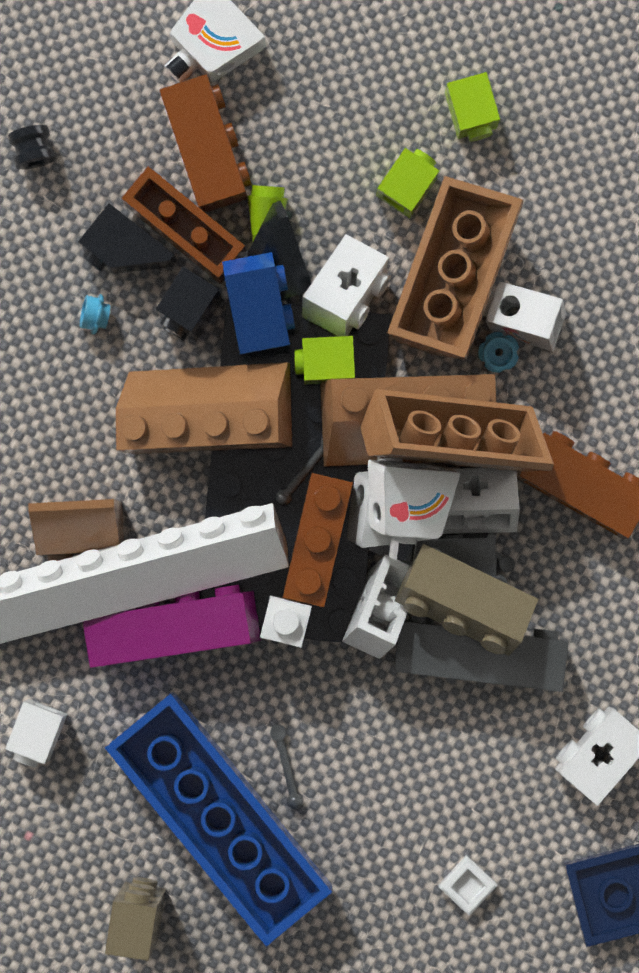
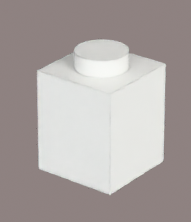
[260,595,312,648]
[5,699,68,767]

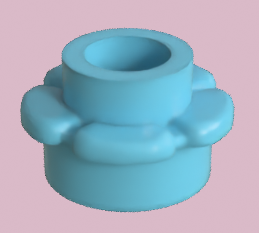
[79,294,110,334]
[478,332,519,373]

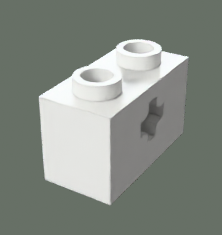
[302,234,391,336]
[442,467,520,534]
[342,554,409,659]
[555,706,639,806]

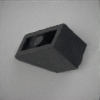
[247,200,311,300]
[78,203,177,274]

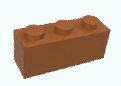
[159,74,252,213]
[121,166,247,285]
[517,431,639,539]
[283,473,353,607]

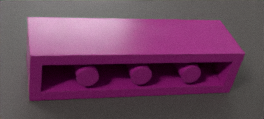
[83,585,261,668]

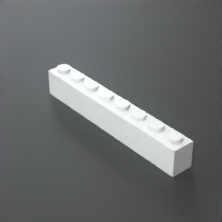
[0,503,289,644]

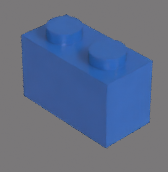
[222,252,295,354]

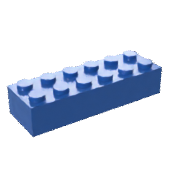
[105,691,332,947]

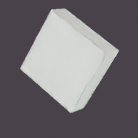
[438,855,498,916]

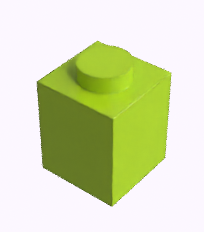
[444,72,500,142]
[376,148,440,219]
[294,336,355,384]

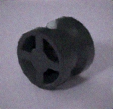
[8,125,56,170]

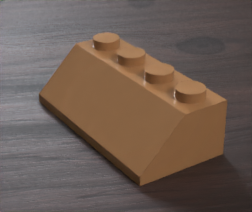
[387,176,524,360]
[116,362,292,454]
[320,374,496,467]
[360,389,554,472]

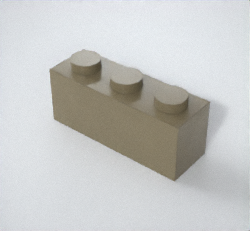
[394,544,539,656]
[105,877,166,961]

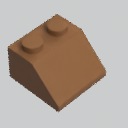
[28,499,124,561]

